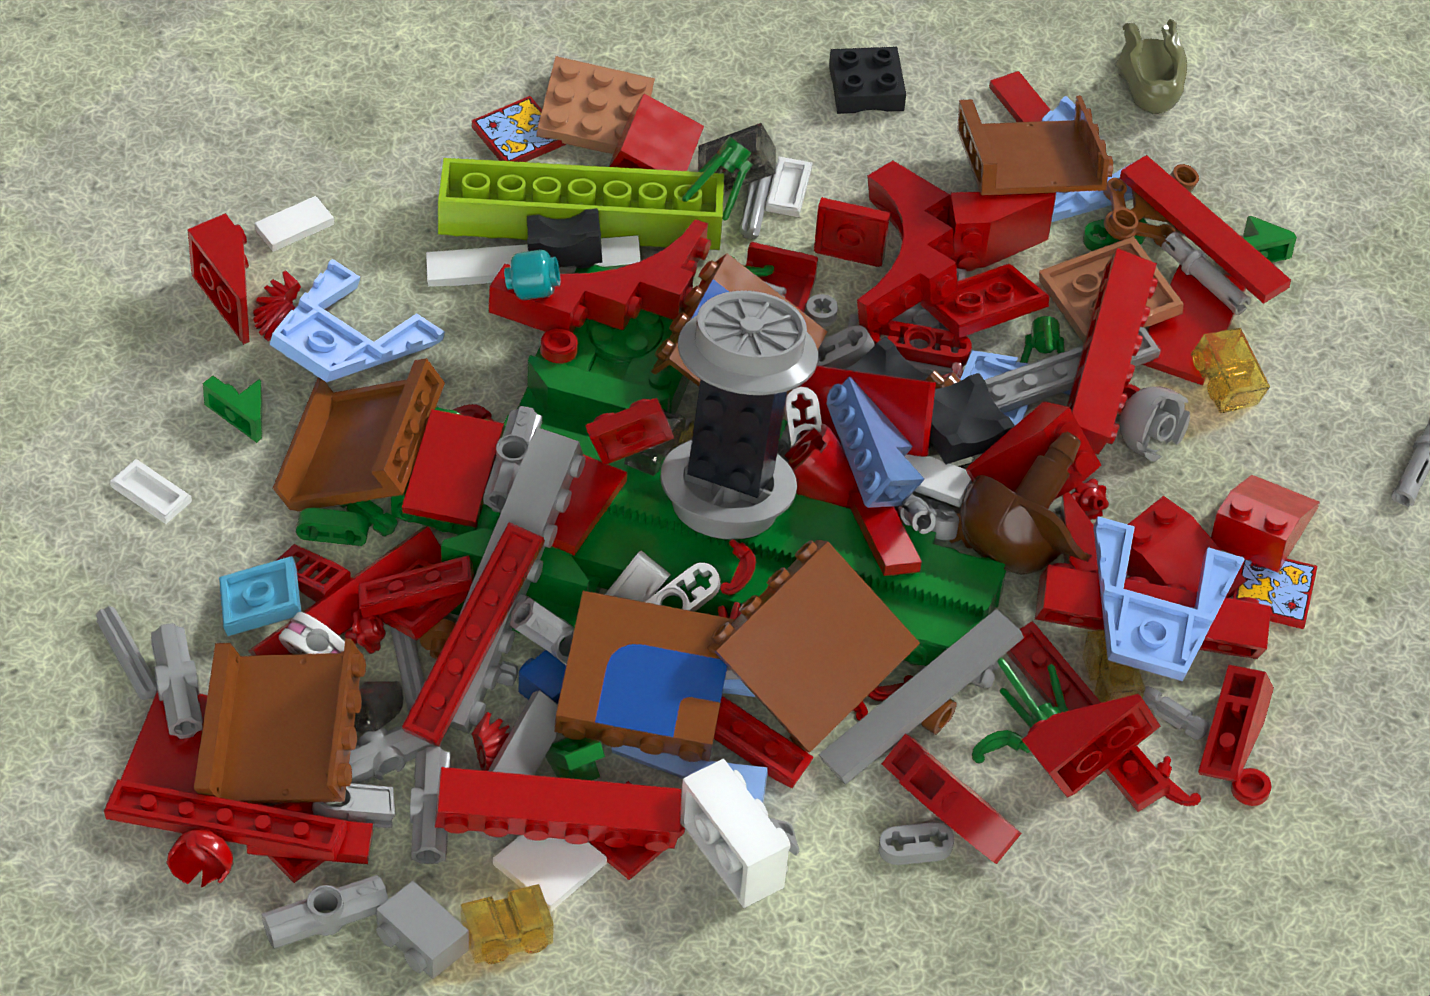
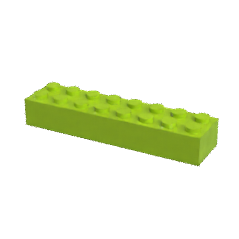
[438,158,724,250]

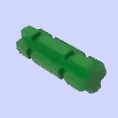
[339,500,398,537]

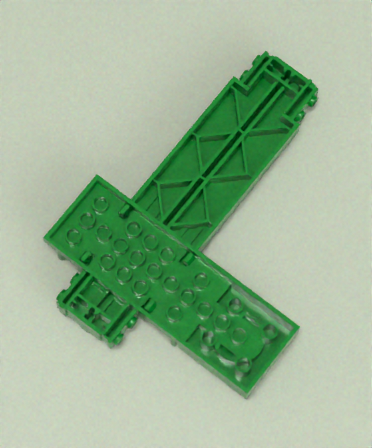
[391,265,1006,666]

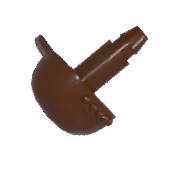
[960,431,1092,575]

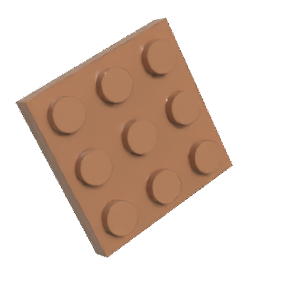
[536,56,655,154]
[1039,236,1184,343]

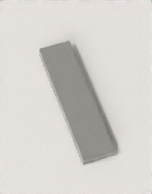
[476,690,558,842]

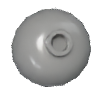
[1120,386,1190,462]

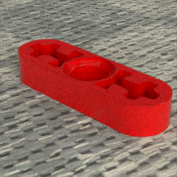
[870,320,972,368]

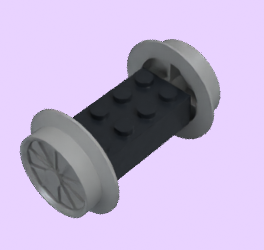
[660,291,818,539]

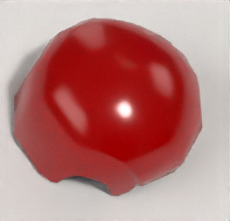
[166,829,233,887]

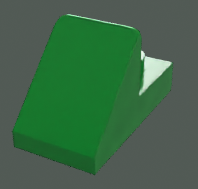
[1243,216,1297,263]
[202,376,262,443]
[545,737,605,781]

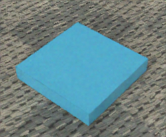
[219,556,301,636]

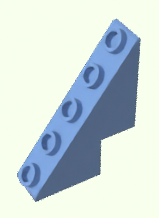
[826,377,925,508]

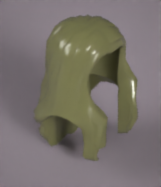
[1115,19,1187,114]

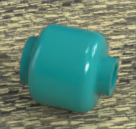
[504,249,561,300]

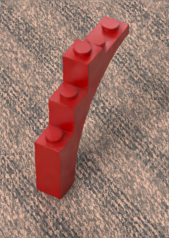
[857,160,958,334]
[488,219,711,333]

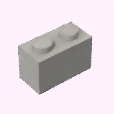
[376,880,469,979]

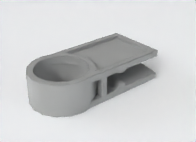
[312,783,395,828]

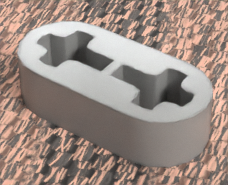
[817,325,875,369]
[921,497,959,540]
[879,822,954,865]

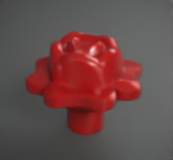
[1071,478,1109,520]
[345,610,386,654]

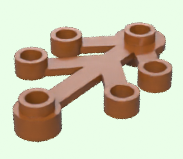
[1103,164,1199,247]

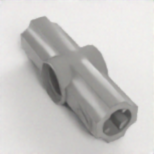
[483,406,542,513]
[510,598,575,664]
[151,623,203,739]
[349,725,442,784]
[410,746,450,864]
[262,875,388,949]

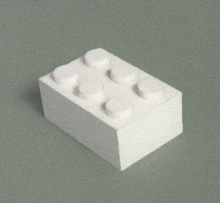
[680,758,790,908]

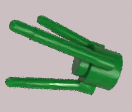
[682,137,753,221]
[1020,316,1065,363]
[997,658,1069,728]

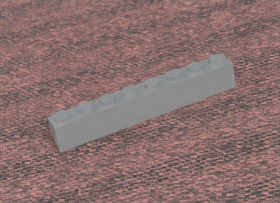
[449,427,586,733]

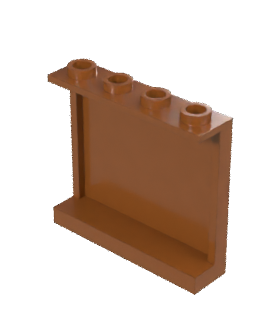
[272,358,445,511]
[707,540,920,753]

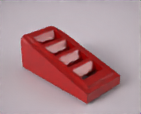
[275,544,351,602]

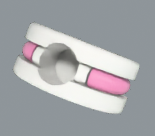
[279,612,345,655]

